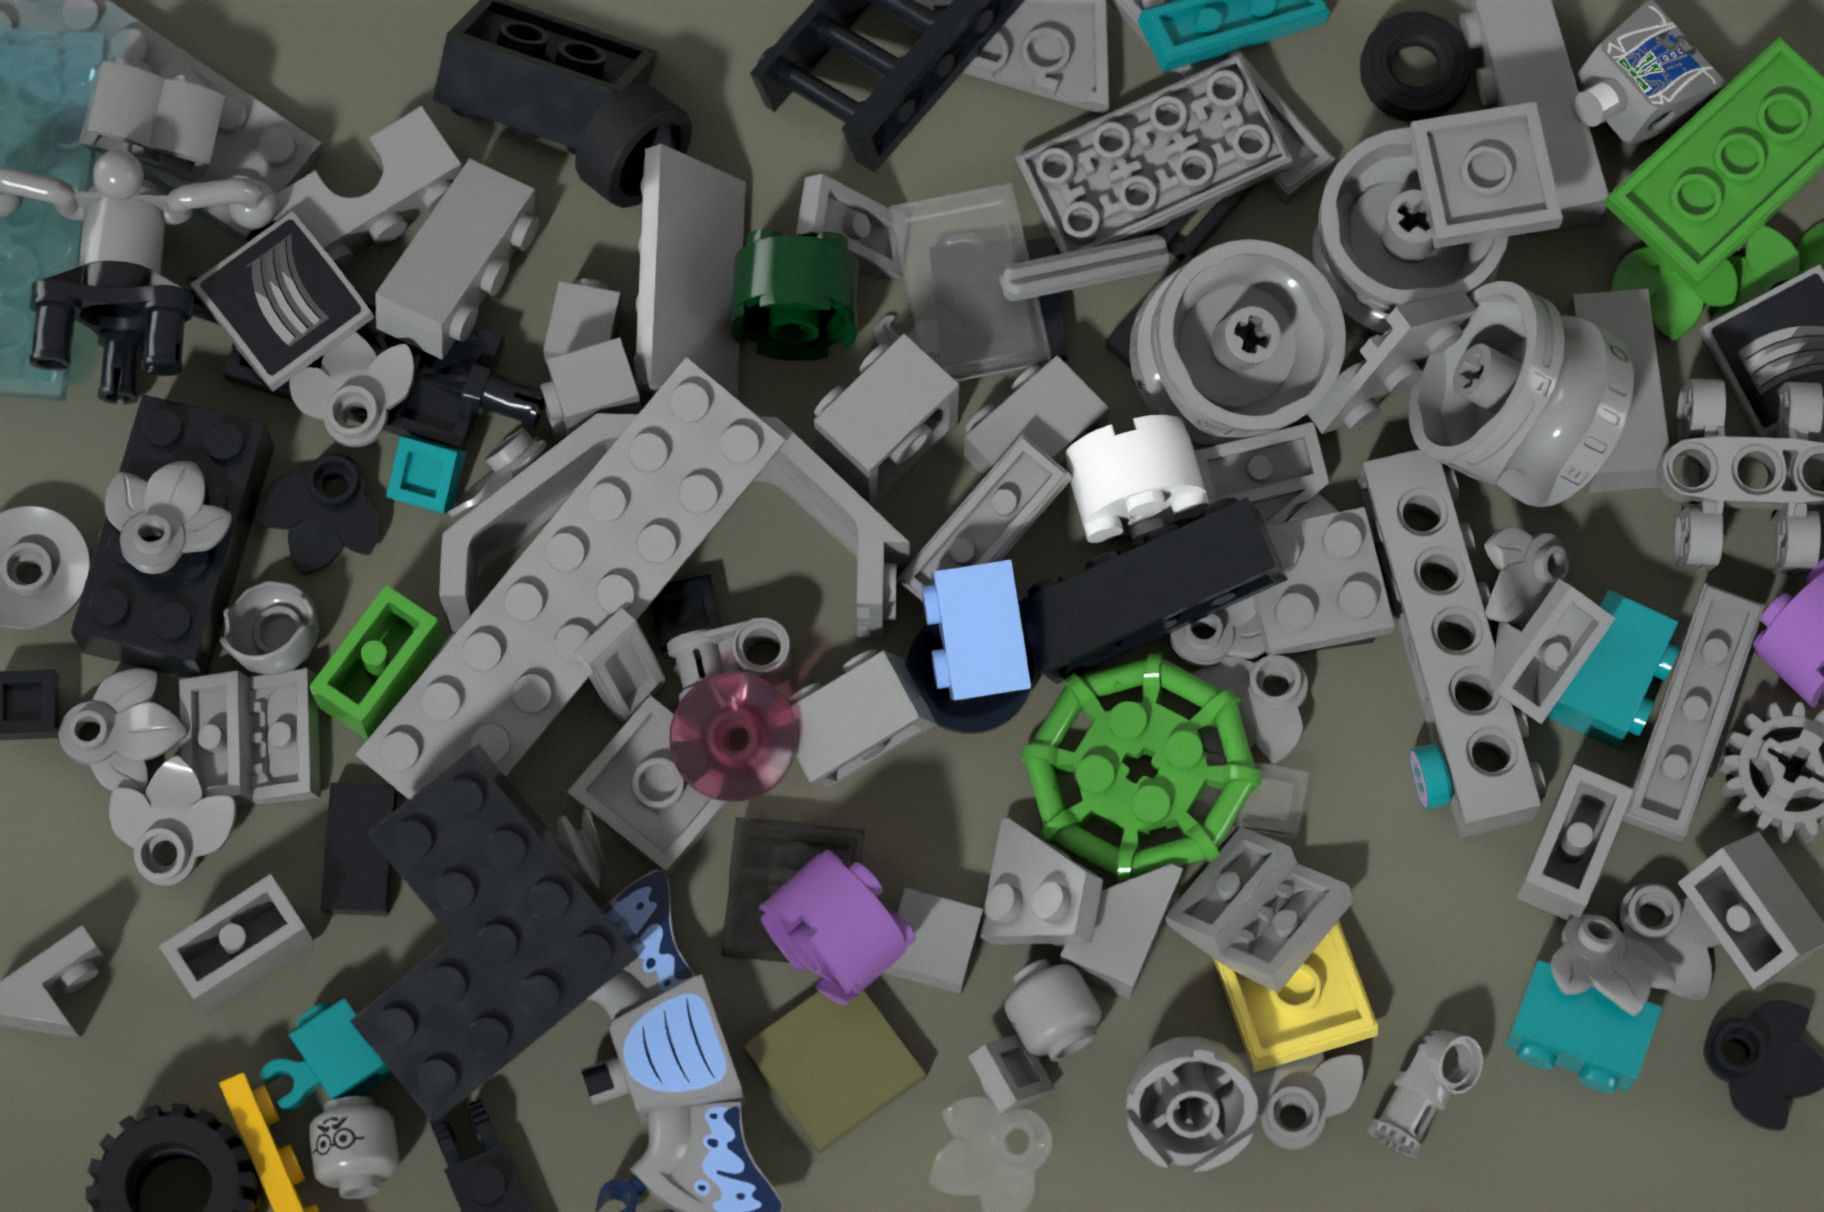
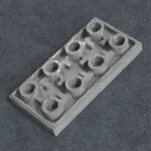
[1015,54,1293,254]
[633,144,746,399]

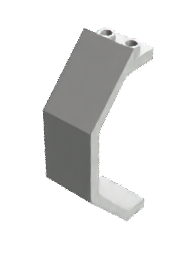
[439,413,910,641]

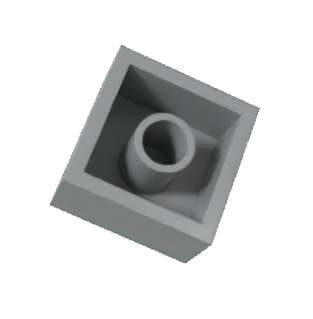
[814,334,959,507]

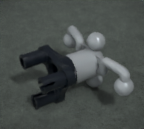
[0,150,278,405]

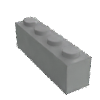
[1459,0,1609,237]

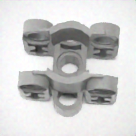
[1656,379,1824,574]

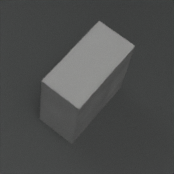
[883,888,983,994]

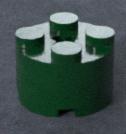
[731,229,859,361]

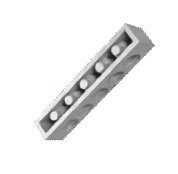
[1357,449,1547,839]

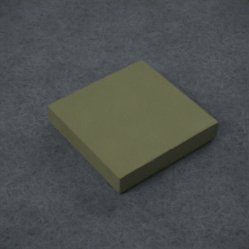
[743,991,926,1154]

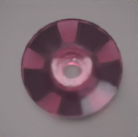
[669,672,798,802]

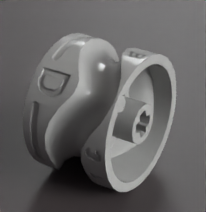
[1310,127,1509,341]
[1129,239,1346,446]
[1408,281,1634,507]

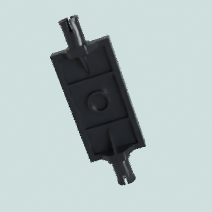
[184,275,545,450]

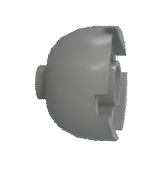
[1125,1036,1258,1172]

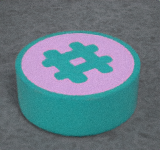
[1410,743,1452,811]

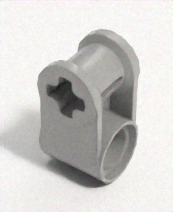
[666,617,794,706]

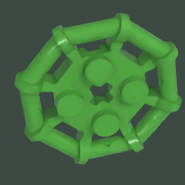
[1020,651,1262,884]

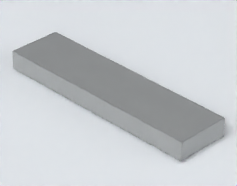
[1622,583,1765,843]

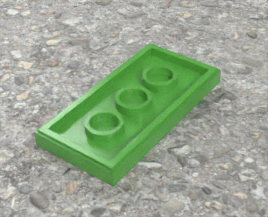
[1604,36,1824,290]

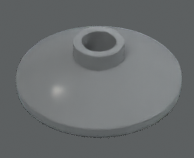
[0,506,91,630]

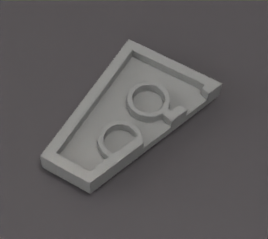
[921,0,1109,115]
[1308,290,1477,434]

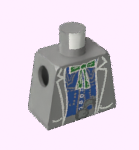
[1574,0,1728,144]

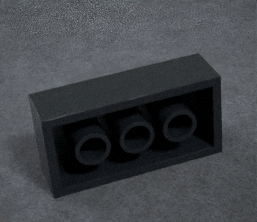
[70,394,274,678]

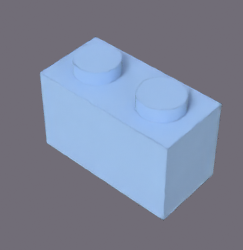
[921,560,1031,700]

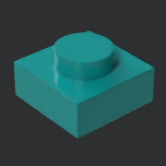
[386,435,467,514]

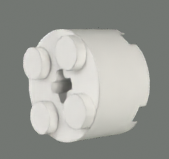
[1065,415,1210,545]

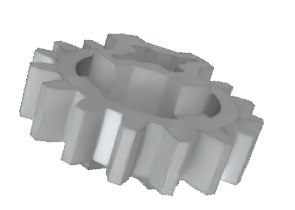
[1719,702,1824,844]

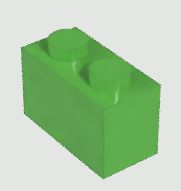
[309,584,445,740]

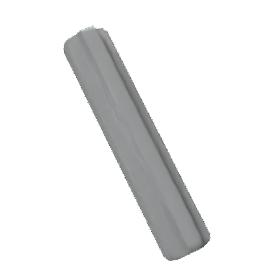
[999,234,1171,302]

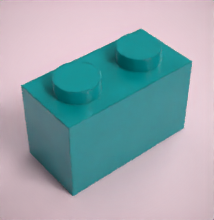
[1548,589,1681,750]
[1504,960,1663,1094]

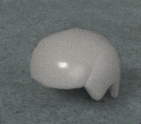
[220,580,319,676]

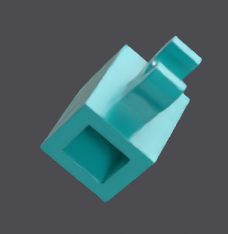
[259,998,393,1113]

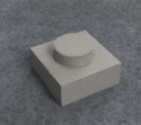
[968,1034,1055,1114]

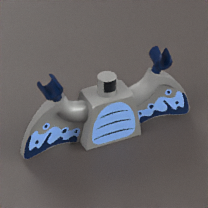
[581,869,784,1212]

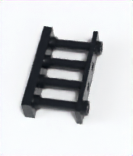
[750,0,1025,173]

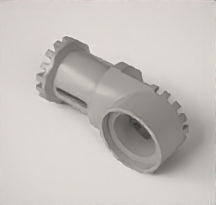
[1367,1029,1483,1159]

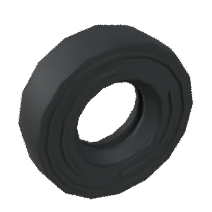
[1360,11,1471,122]

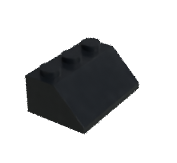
[433,0,658,155]

